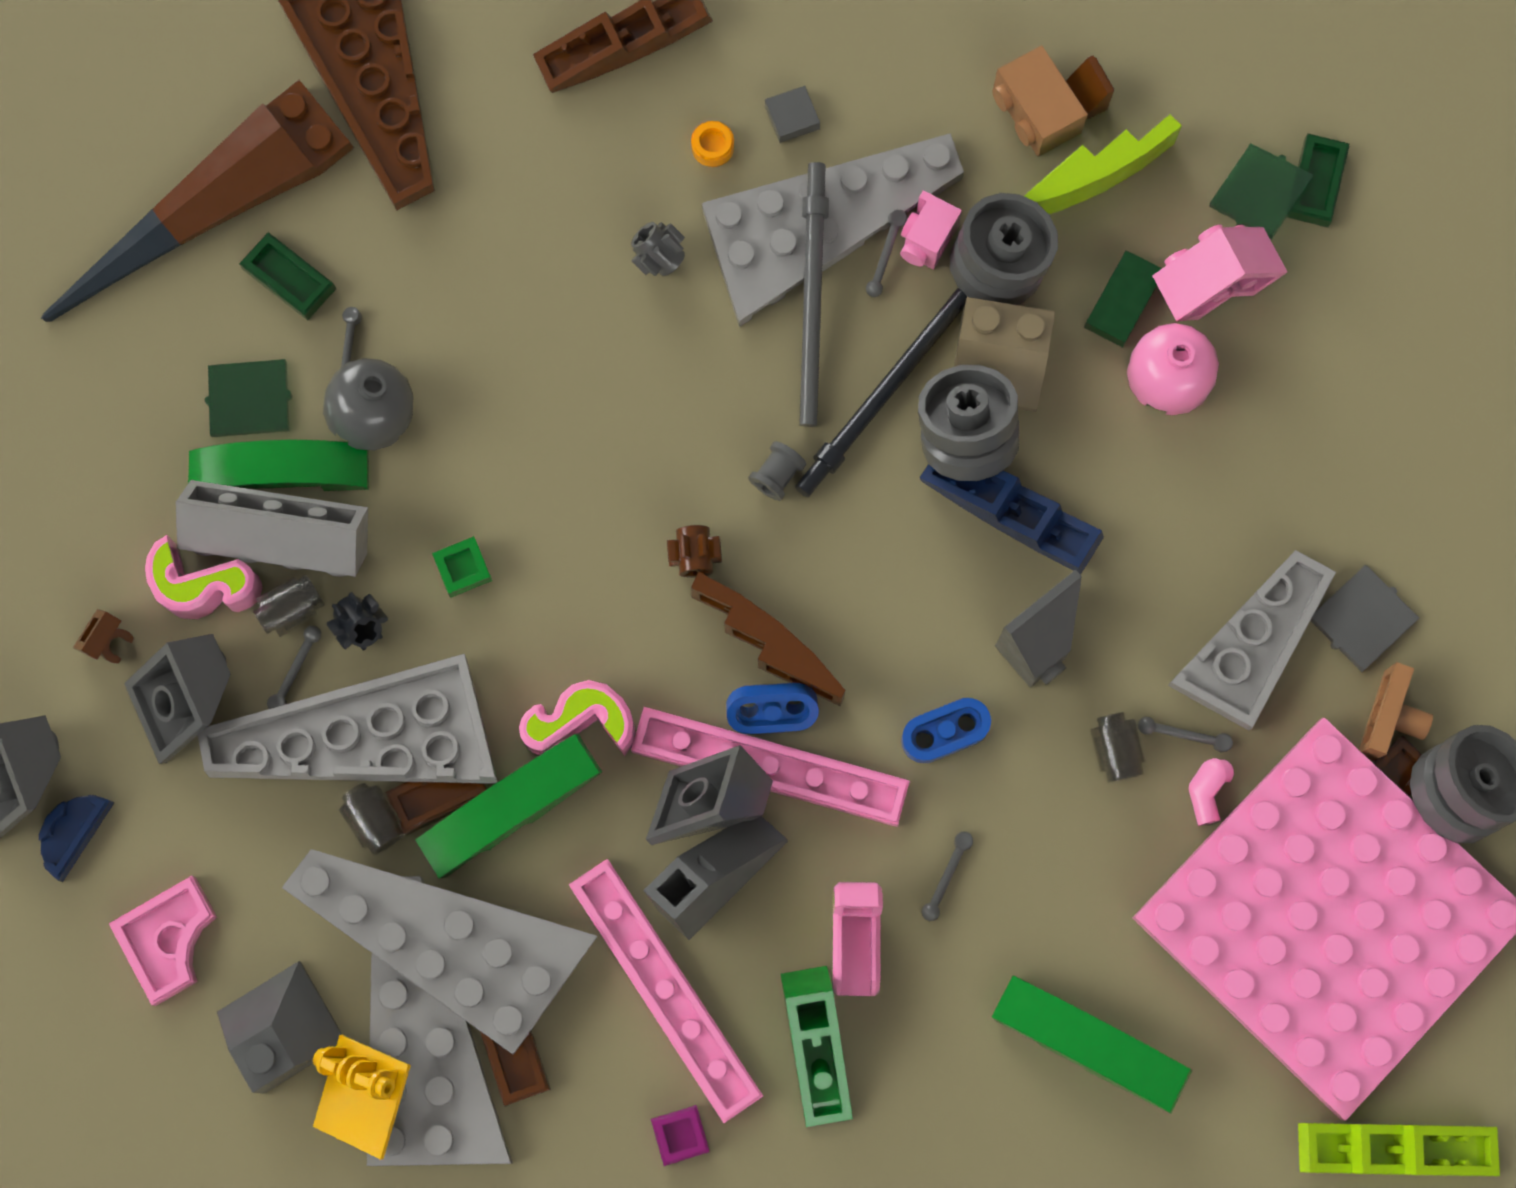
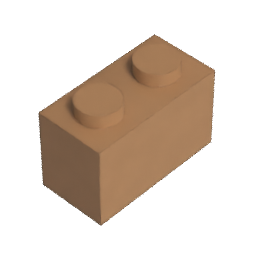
[992,45,1088,157]

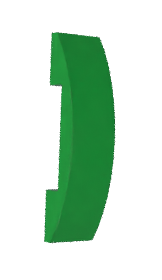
[188,440,369,491]

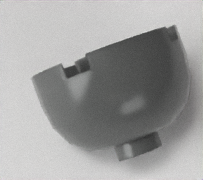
[323,358,414,451]

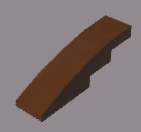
[533,0,713,93]
[691,572,846,706]

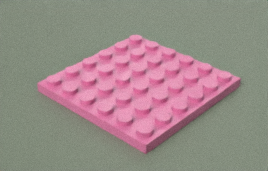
[1132,717,1516,1121]

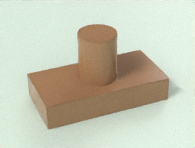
[1359,662,1433,761]

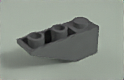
[643,816,788,940]

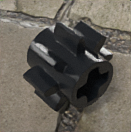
[327,592,388,651]

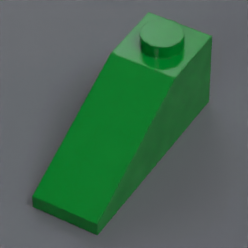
[780,966,853,1127]

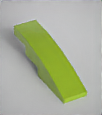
[1024,114,1182,214]
[1298,1123,1500,1176]

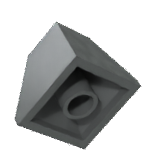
[995,570,1082,687]
[124,634,231,764]
[0,715,61,838]
[646,745,773,845]
[217,961,343,1094]

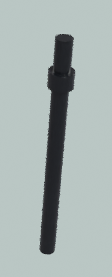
[795,288,968,498]

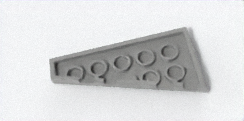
[702,133,964,327]
[198,654,498,784]
[282,849,597,1055]
[367,876,513,1166]

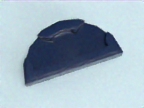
[39,795,114,882]

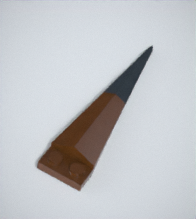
[41,80,354,322]

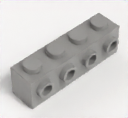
[176,480,368,577]

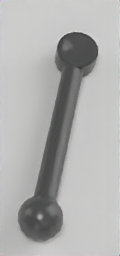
[866,209,907,297]
[341,307,362,367]
[267,626,321,709]
[1138,717,1233,753]
[921,831,973,921]

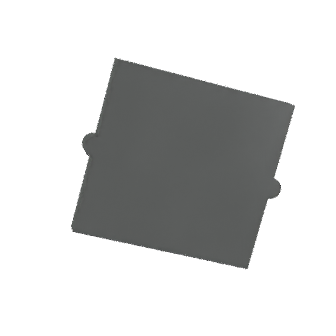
[1310,565,1419,672]

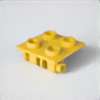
[313,1035,411,1160]

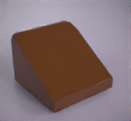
[1066,55,1114,120]

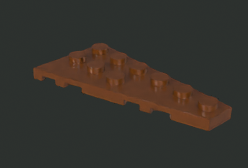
[278,0,435,211]

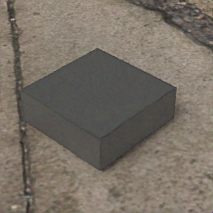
[765,86,820,143]

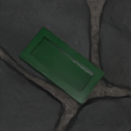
[1286,133,1350,228]
[239,232,336,321]
[1084,250,1162,348]

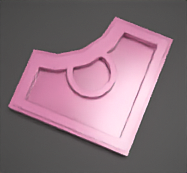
[109,876,217,1006]

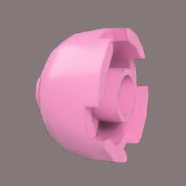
[1127,323,1219,415]

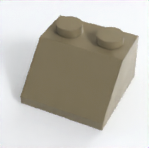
[954,297,1055,412]

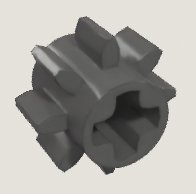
[631,222,685,276]

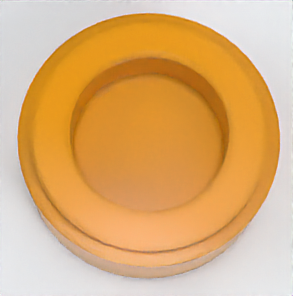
[691,121,734,167]

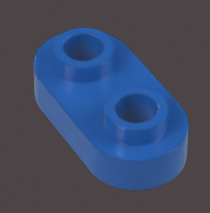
[726,683,819,734]
[901,698,991,763]

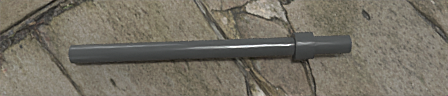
[799,162,829,427]

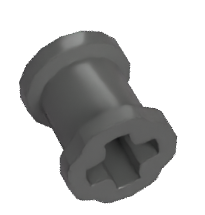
[748,441,806,501]

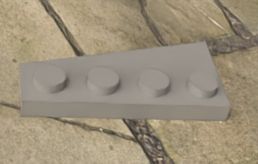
[1168,550,1336,731]

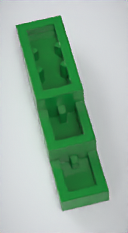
[415,734,602,879]
[992,975,1192,1114]

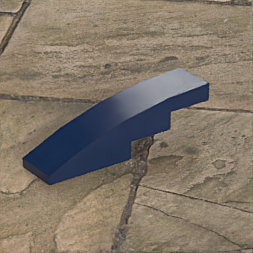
[920,464,1104,574]

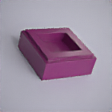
[651,1105,710,1166]

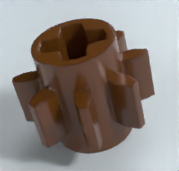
[667,525,722,578]

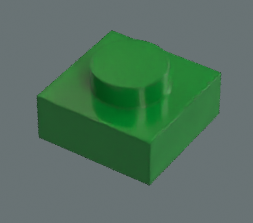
[432,536,493,598]

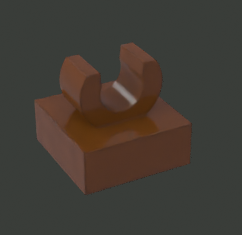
[73,609,134,664]

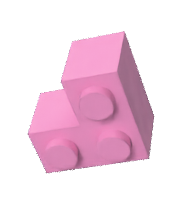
[1153,224,1288,321]

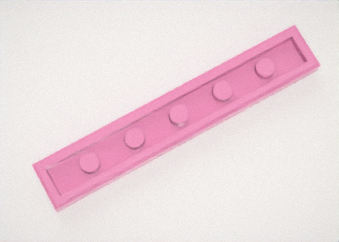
[631,707,910,827]
[568,859,763,1123]

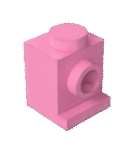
[900,190,962,270]

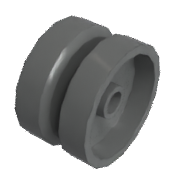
[950,193,1058,305]
[918,365,1020,481]
[1410,725,1516,843]

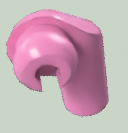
[1189,758,1234,826]

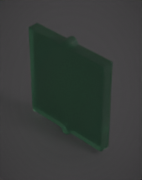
[1209,143,1313,239]
[204,359,293,437]

